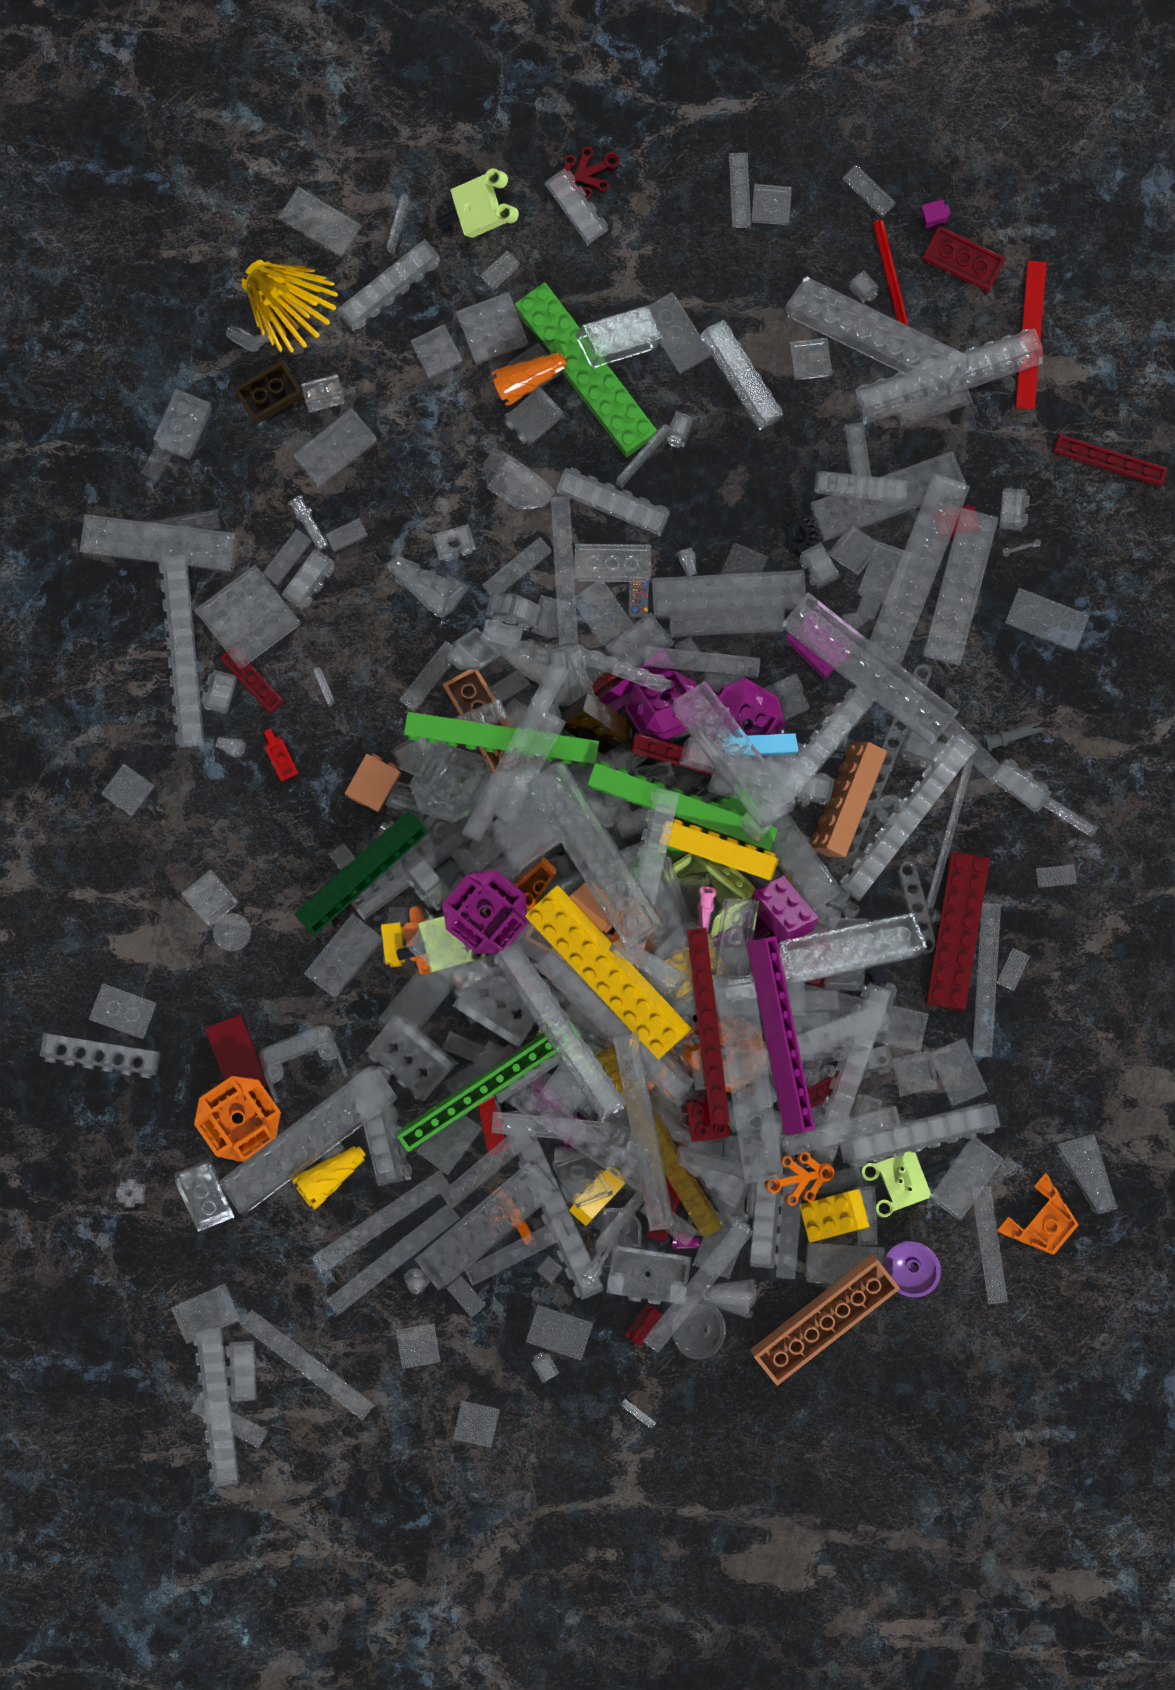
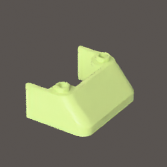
[660,853,756,937]

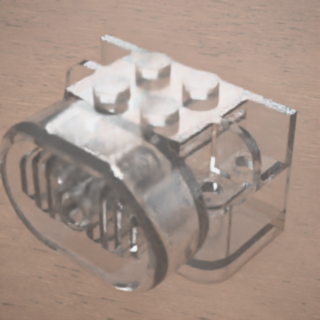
[606,1245,691,1305]

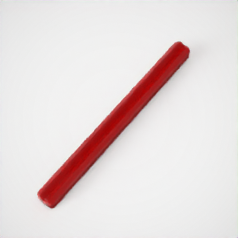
[873,220,908,328]

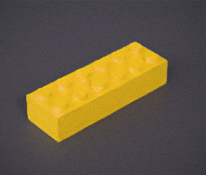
[659,818,779,881]

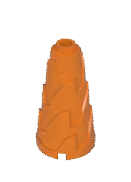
[492,352,567,406]

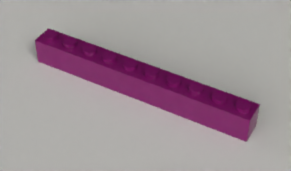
[747,936,815,1135]

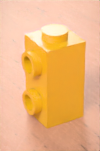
[381,922,407,967]

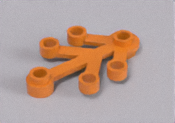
[764,1151,834,1206]

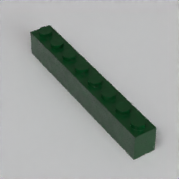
[294,811,428,936]

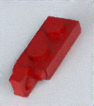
[264,728,299,782]

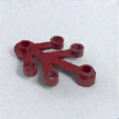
[552,147,620,200]

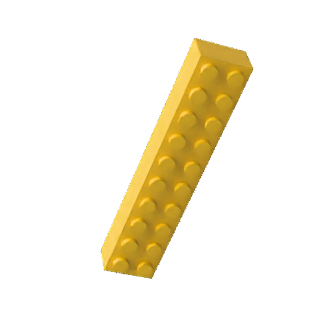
[525,885,692,1060]

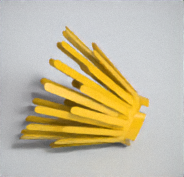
[242,260,338,352]

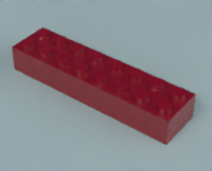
[925,852,990,1012]

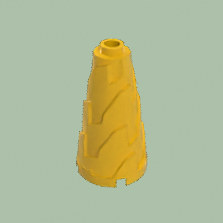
[291,1146,366,1210]

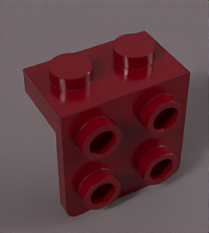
[681,1098,729,1142]

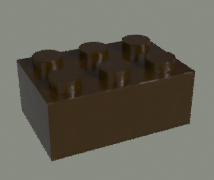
[234,360,303,426]
[560,693,632,755]

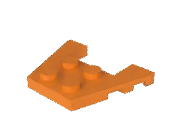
[997,1173,1078,1255]

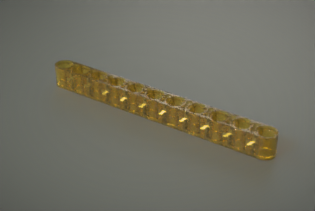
[596,1045,723,1238]

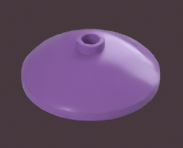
[883,1241,941,1297]

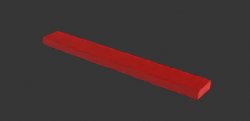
[1015,261,1047,410]

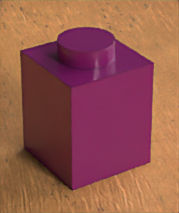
[920,199,950,228]

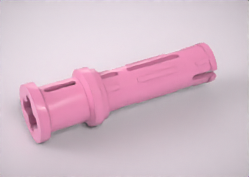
[697,886,717,936]

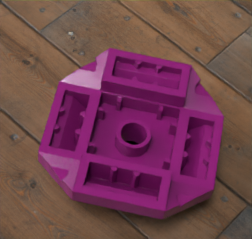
[625,670,710,739]
[702,677,786,762]
[442,869,528,954]

